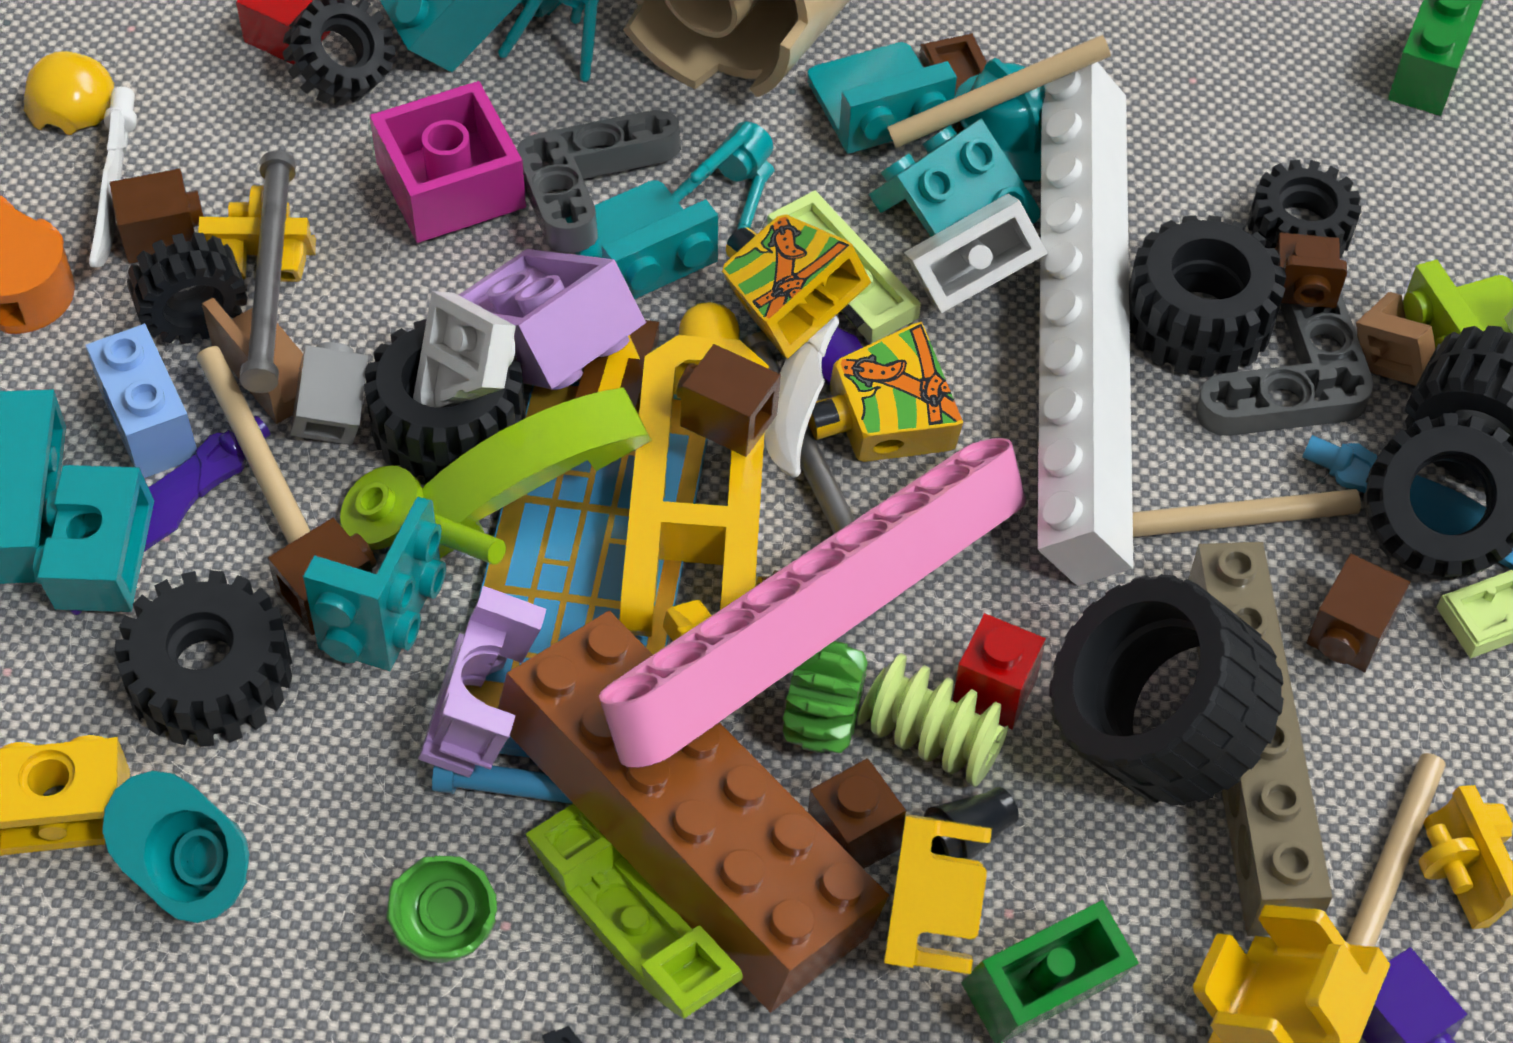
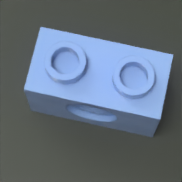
[85,324,197,478]

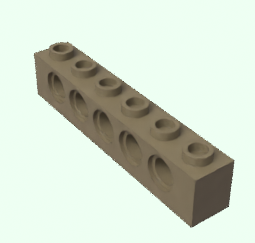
[1188,542,1333,936]

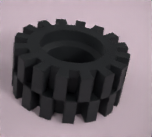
[283,0,395,105]
[1248,159,1362,258]
[127,232,248,344]

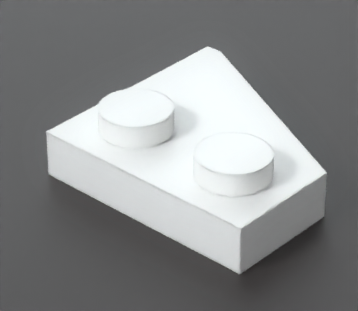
[413,291,516,408]

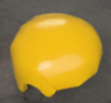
[24,51,114,135]

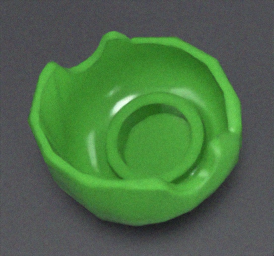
[387,856,497,964]

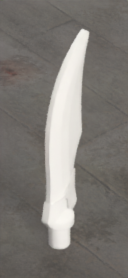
[89,87,137,268]
[764,316,839,478]

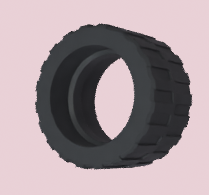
[1049,574,1284,806]

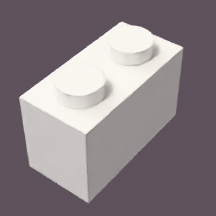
[904,194,1048,313]

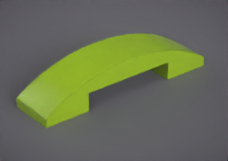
[422,387,652,558]
[526,804,743,1019]

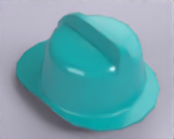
[955,58,1045,182]
[102,771,250,923]

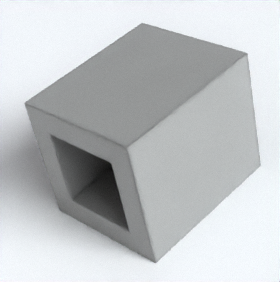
[290,342,368,445]

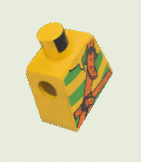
[722,214,872,359]
[808,321,963,462]

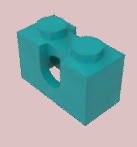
[33,465,154,612]

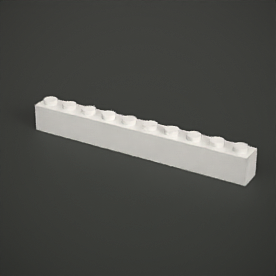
[1038,62,1133,586]

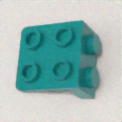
[807,42,957,154]
[868,119,1040,237]
[565,180,719,299]
[303,497,446,672]

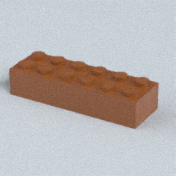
[498,610,889,1013]

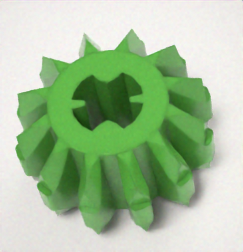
[782,641,868,753]

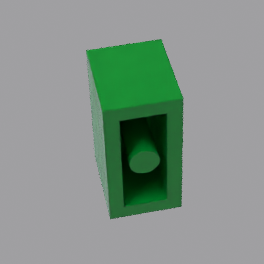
[1387,0,1483,116]
[961,900,1139,1043]

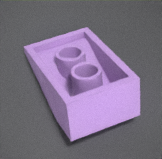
[459,249,646,390]

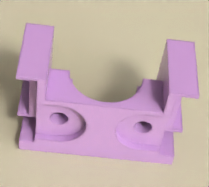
[418,586,547,778]

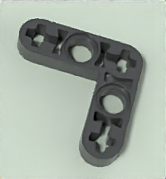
[517,110,681,253]
[1196,294,1374,436]

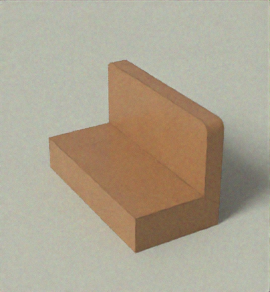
[202,298,303,424]

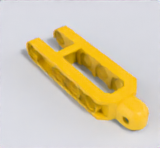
[619,302,769,637]

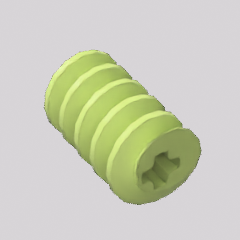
[857,653,1008,787]

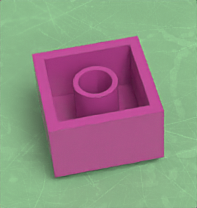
[369,81,526,243]

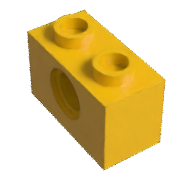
[0,735,130,856]

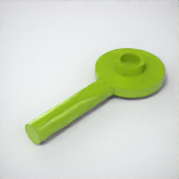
[340,466,506,565]

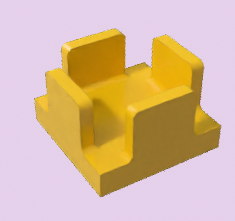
[884,814,992,974]
[1193,905,1391,1043]

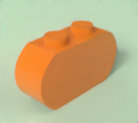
[0,195,75,334]

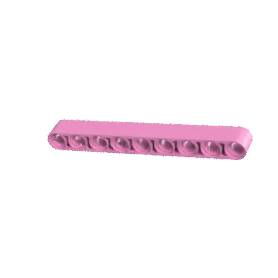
[599,438,1026,767]

